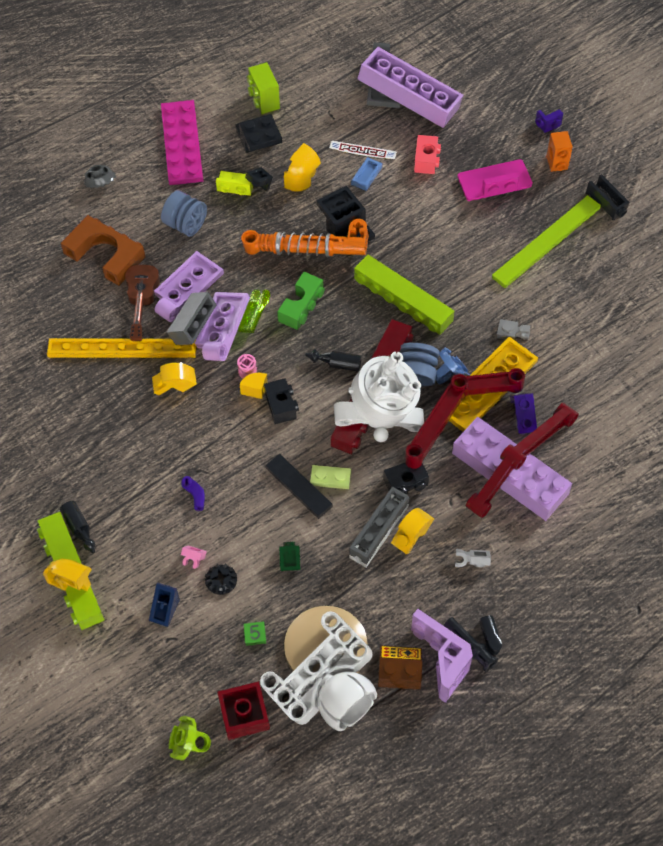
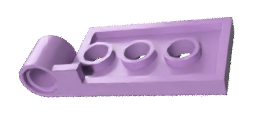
[154,251,224,323]
[195,292,250,361]

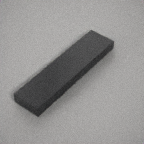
[265,454,333,519]

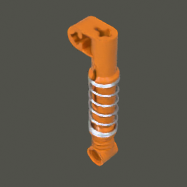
[241,219,369,257]

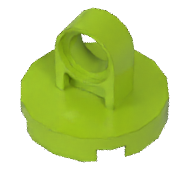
[169,716,211,761]

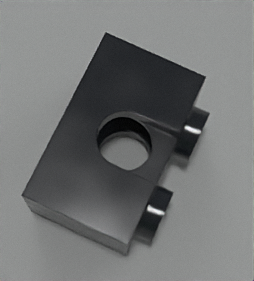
[264,378,299,424]
[383,463,429,495]

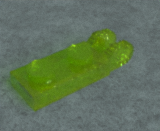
[237,289,270,333]

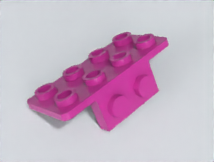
[458,159,533,201]

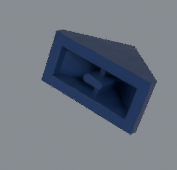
[149,583,180,627]

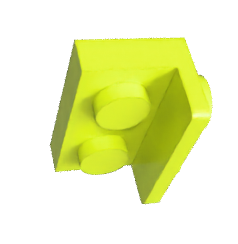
[216,171,253,196]

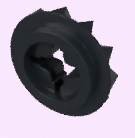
[205,563,237,595]

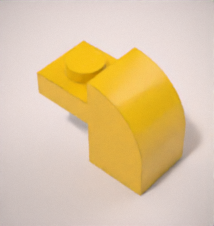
[152,363,197,395]
[391,508,434,554]

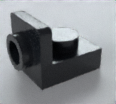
[245,167,273,191]

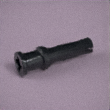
[444,617,499,672]

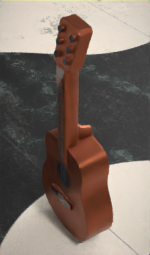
[125,265,160,341]

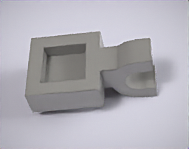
[497,319,530,340]
[455,549,491,567]

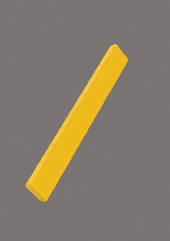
[47,338,196,358]

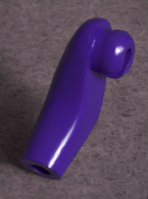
[181,476,205,511]

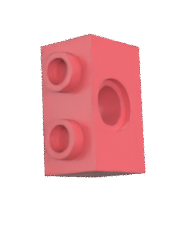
[414,135,441,174]

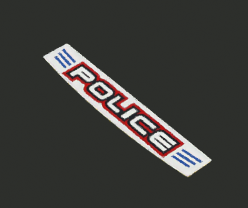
[329,141,397,159]

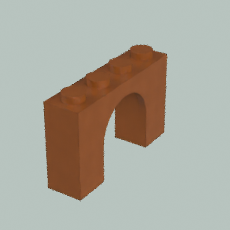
[61,215,146,286]

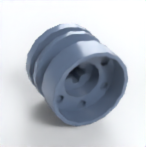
[161,190,207,237]
[400,343,439,386]

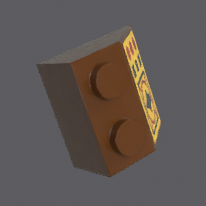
[378,646,422,689]

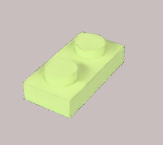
[310,465,351,489]

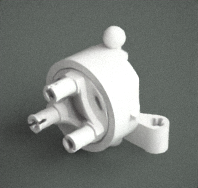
[334,352,424,442]

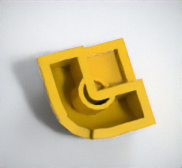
[284,143,321,191]
[43,558,92,591]

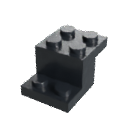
[235,114,283,153]
[317,185,375,242]

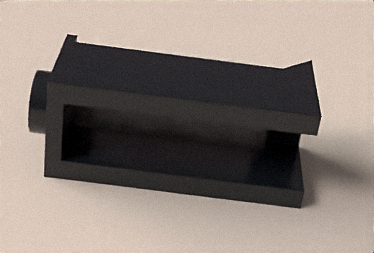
[585,174,629,220]

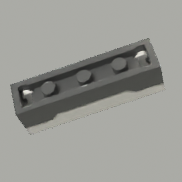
[349,487,409,568]

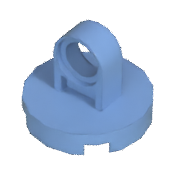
[435,347,470,384]

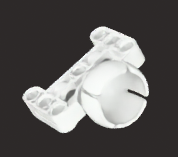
[260,611,377,731]

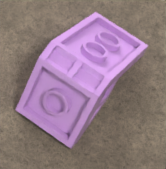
[411,609,473,703]

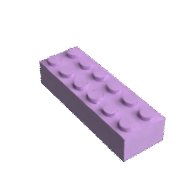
[358,47,464,128]
[452,417,572,521]

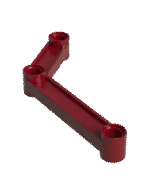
[405,368,525,469]
[465,402,579,519]

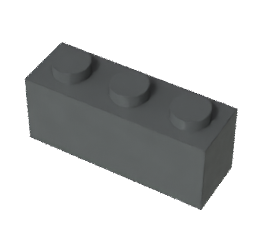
[167,292,217,345]

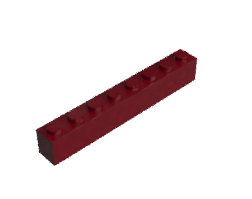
[331,319,414,455]

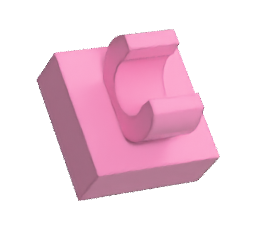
[181,545,207,569]

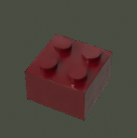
[217,681,270,740]

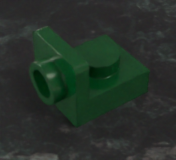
[279,541,301,571]

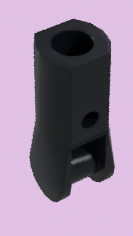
[479,615,502,655]

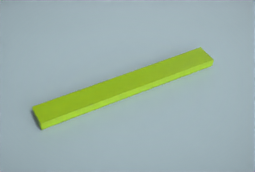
[492,195,601,288]

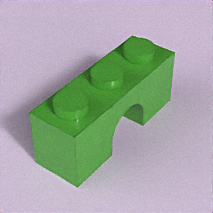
[277,272,325,330]

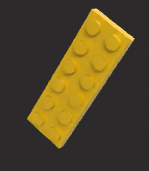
[449,337,538,432]

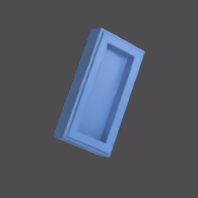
[351,157,383,191]

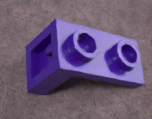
[510,393,537,434]

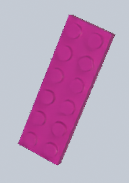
[161,100,204,185]

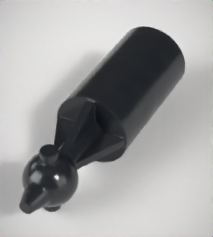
[305,349,362,372]
[60,501,96,554]

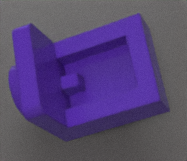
[535,109,564,133]

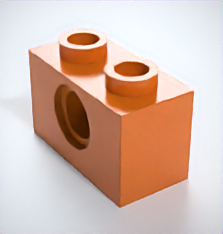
[546,131,573,172]

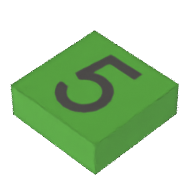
[244,622,266,646]

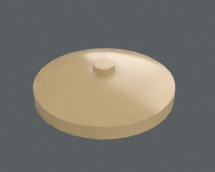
[284,606,368,673]

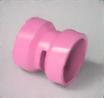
[237,354,257,379]

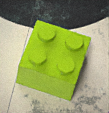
[247,62,280,114]

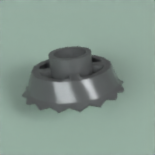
[84,165,116,189]

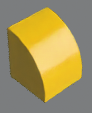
[240,373,268,399]

